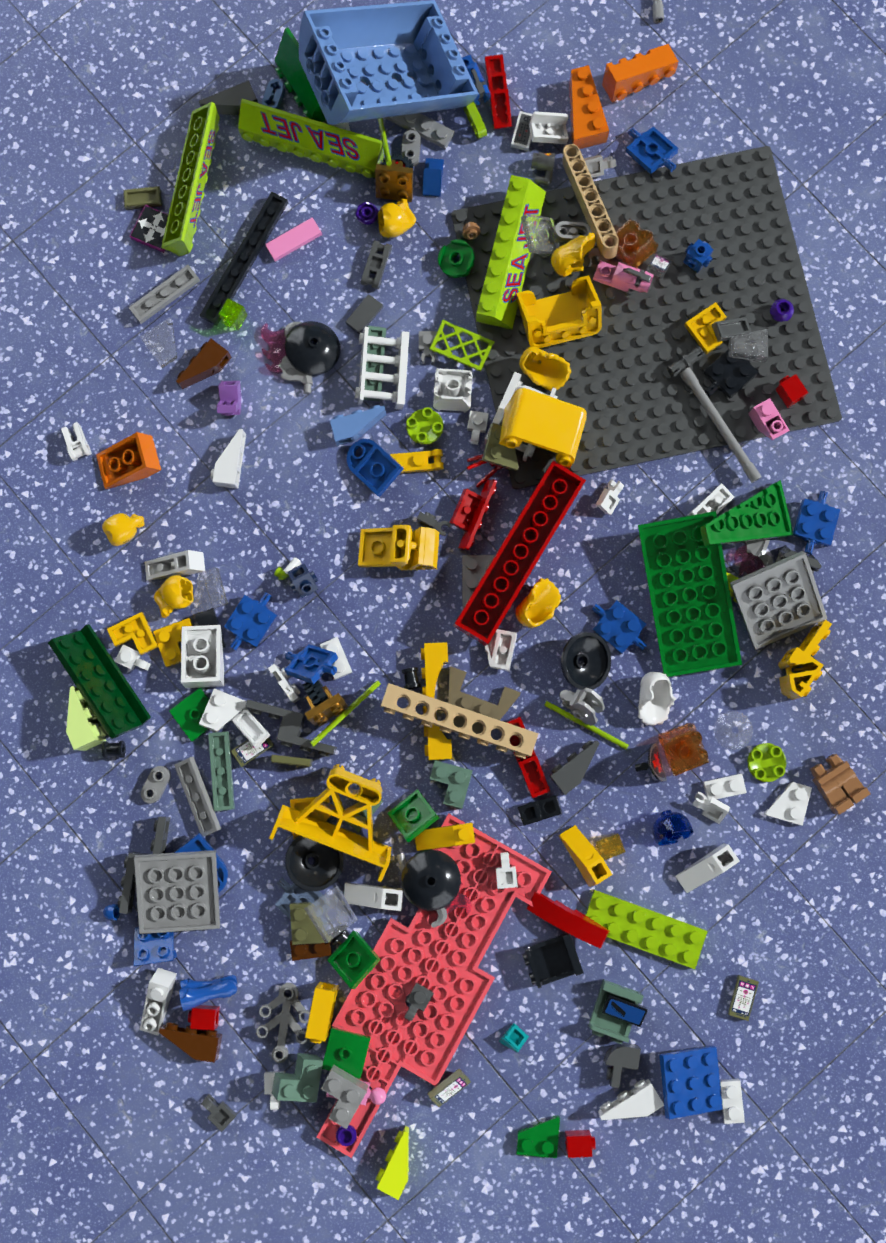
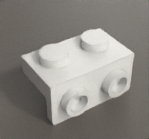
[529,111,569,144]

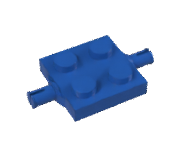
[626,126,678,174]
[793,491,840,554]
[224,592,277,651]
[591,600,647,654]
[284,644,338,684]

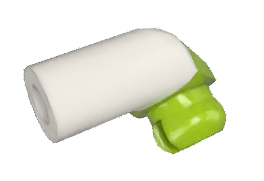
[274,558,301,580]

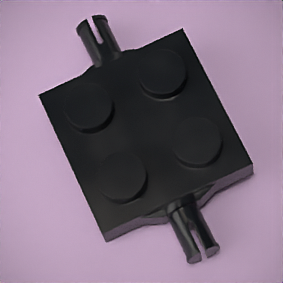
[704,347,758,399]

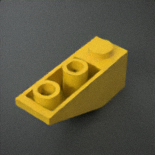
[558,825,613,887]

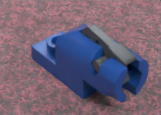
[462,55,491,105]

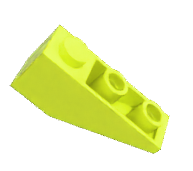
[375,1126,409,1200]

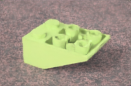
[66,686,107,751]

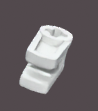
[61,422,92,461]

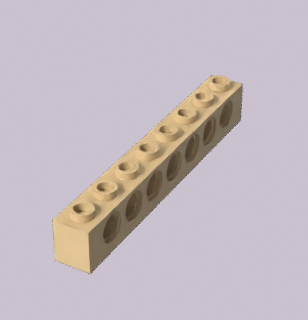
[381,683,539,759]

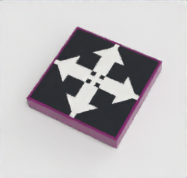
[130,205,168,253]

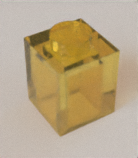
[593,833,626,860]

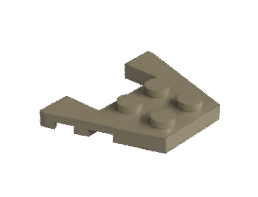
[448,666,521,734]

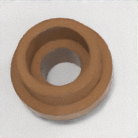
[462,222,480,240]

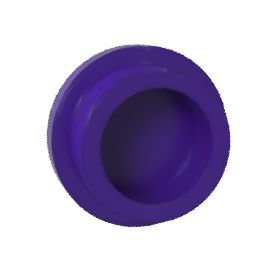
[336,1125,357,1146]

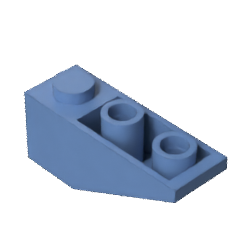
[330,405,386,446]

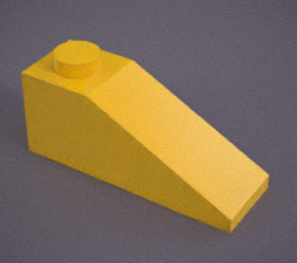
[415,822,476,851]

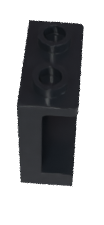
[522,933,584,989]

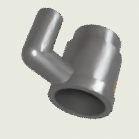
[531,152,555,185]

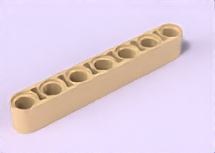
[562,144,619,259]

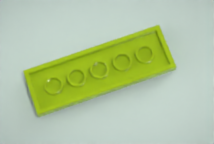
[585,889,708,969]

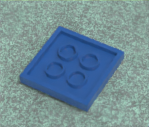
[659,1046,723,1120]

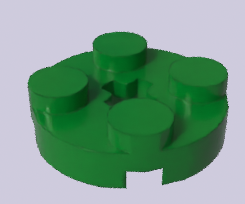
[438,239,475,278]

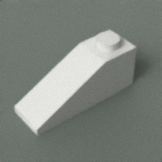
[211,429,246,489]
[687,483,734,516]
[145,550,205,580]

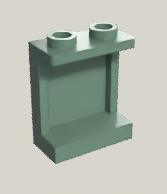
[588,979,644,1044]

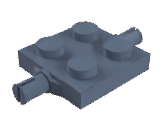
[275,877,331,929]

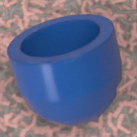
[103,904,120,921]

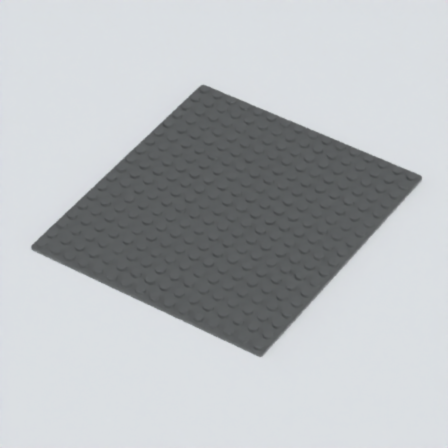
[451,146,842,489]

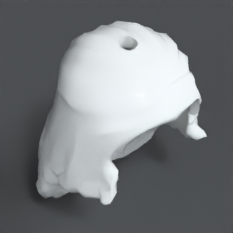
[638,672,676,726]

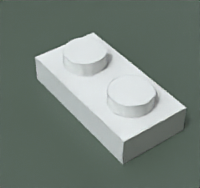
[320,637,353,680]
[703,774,747,801]
[720,1079,745,1124]

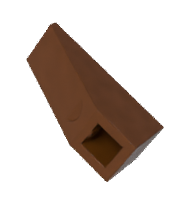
[176,339,232,389]
[159,1022,222,1063]

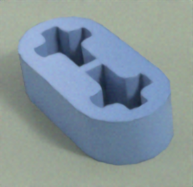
[262,79,285,109]

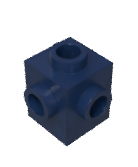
[288,563,318,598]

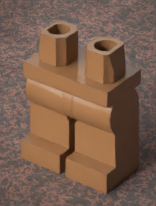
[810,754,871,815]

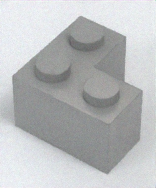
[321,1065,369,1129]

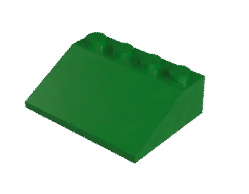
[275,27,326,122]

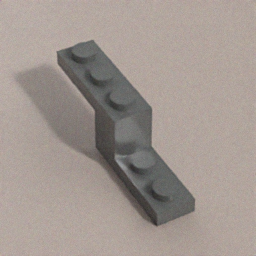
[246,699,337,757]
[117,816,171,914]

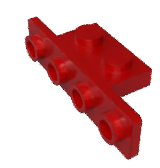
[450,479,497,550]

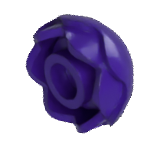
[356,202,379,225]
[770,299,794,322]

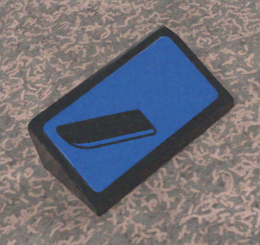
[602,993,648,1027]

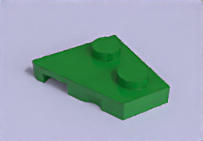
[516,1115,560,1158]

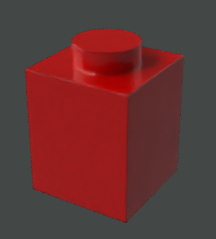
[775,374,809,408]
[188,1005,220,1030]
[565,1130,596,1158]

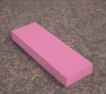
[265,218,322,262]

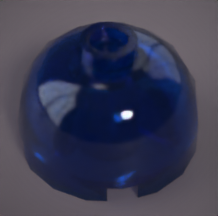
[652,810,694,846]

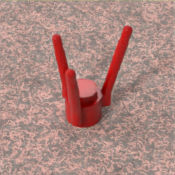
[467,454,503,487]

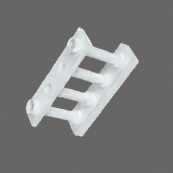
[355,327,409,410]
[484,372,558,462]

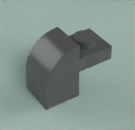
[604,1043,641,1088]

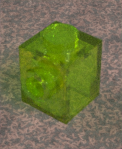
[219,298,248,330]

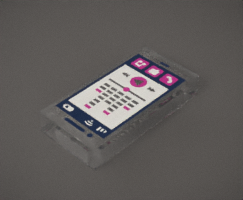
[646,253,672,278]

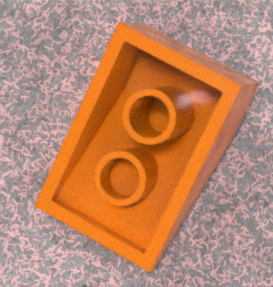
[96,432,161,489]

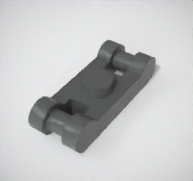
[361,240,392,289]

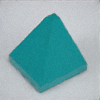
[499,1023,529,1053]

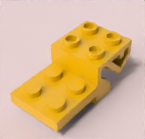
[358,525,439,570]
[778,619,832,700]

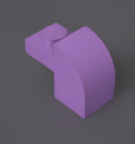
[217,381,241,416]

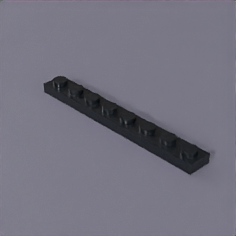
[200,192,288,326]

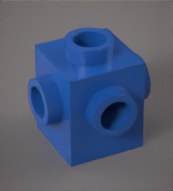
[684,239,713,273]

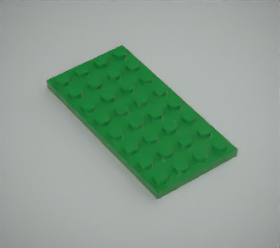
[638,511,742,677]

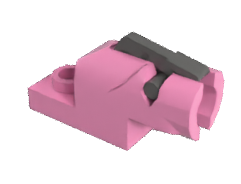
[593,261,654,293]

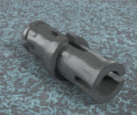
[667,346,705,377]

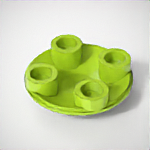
[406,407,444,444]
[747,743,786,782]

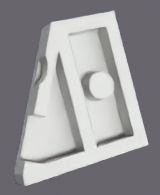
[268,664,301,703]

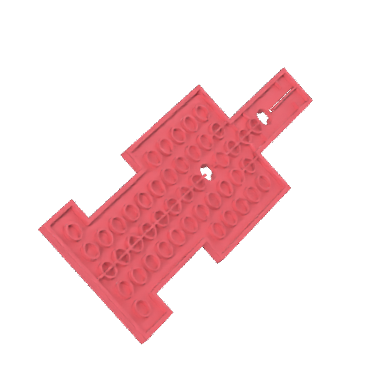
[316,813,552,1158]

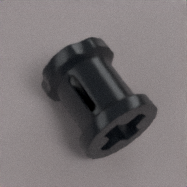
[401,667,421,689]
[102,741,126,759]

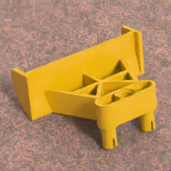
[269,764,392,882]

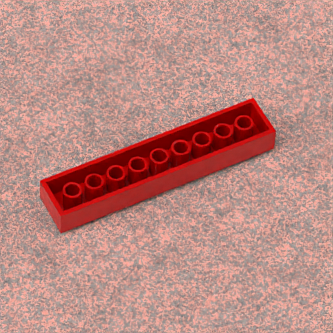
[453,460,586,646]

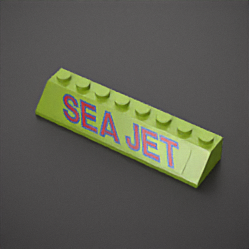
[238,98,384,178]
[161,102,220,256]
[476,175,546,330]

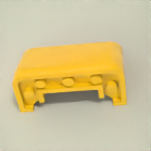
[516,275,602,348]
[499,388,587,468]

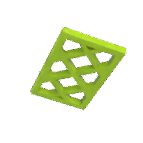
[430,320,495,372]

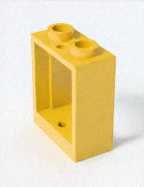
[305,982,339,1044]

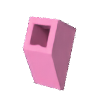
[748,398,790,440]

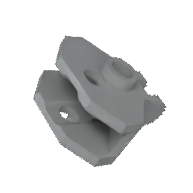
[559,688,605,726]

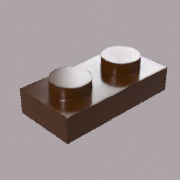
[290,934,332,961]

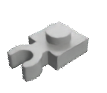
[419,331,437,364]

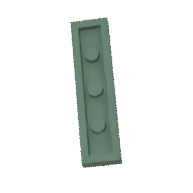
[364,326,386,402]
[208,731,235,811]

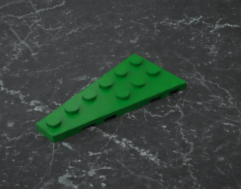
[700,480,794,546]

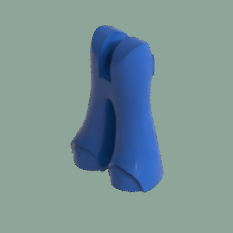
[179,975,237,1011]

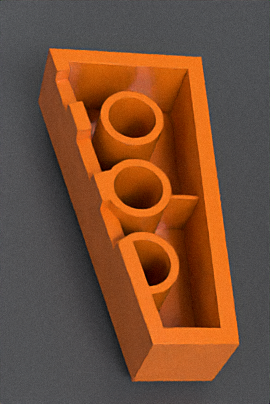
[602,44,679,102]
[569,65,609,149]

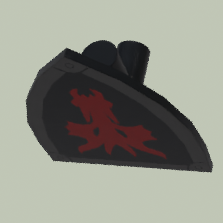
[635,743,667,782]

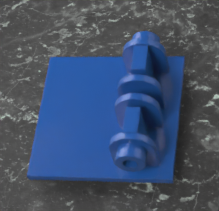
[133,927,177,966]

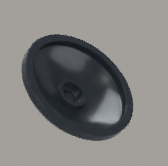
[285,321,341,375]
[561,632,611,690]
[285,835,344,891]
[401,850,461,911]

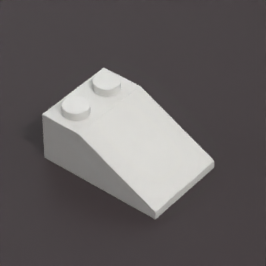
[181,625,224,688]

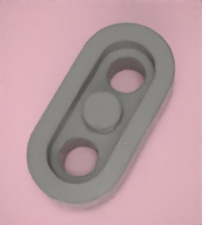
[401,130,421,167]
[554,221,591,242]
[141,766,171,803]

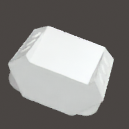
[433,368,473,413]

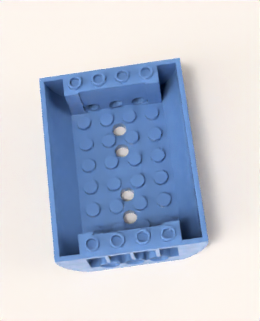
[299,0,479,125]

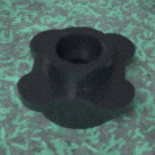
[331,925,349,945]

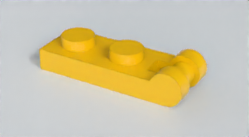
[390,449,444,474]

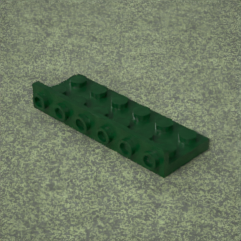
[48,624,151,739]

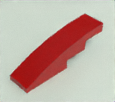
[485,54,512,129]
[506,716,550,799]
[526,891,610,948]

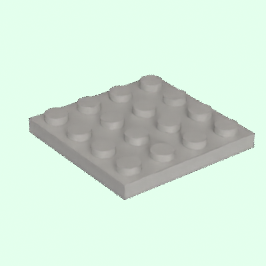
[730,551,828,650]
[134,850,221,934]

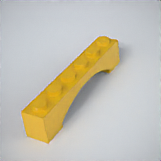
[421,642,452,760]

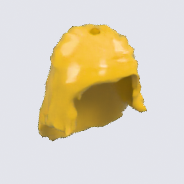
[551,232,596,277]
[519,346,571,391]
[515,578,561,629]

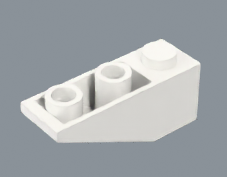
[675,843,740,893]
[343,883,403,911]
[140,968,177,1036]
[598,1079,664,1120]

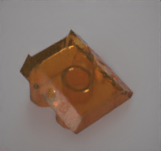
[609,219,659,268]
[658,723,709,776]

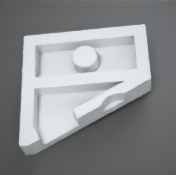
[484,629,517,671]
[199,689,247,732]
[764,782,812,826]

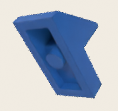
[423,158,444,197]

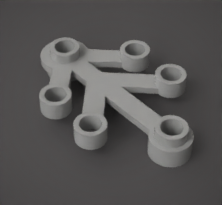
[256,983,310,1063]

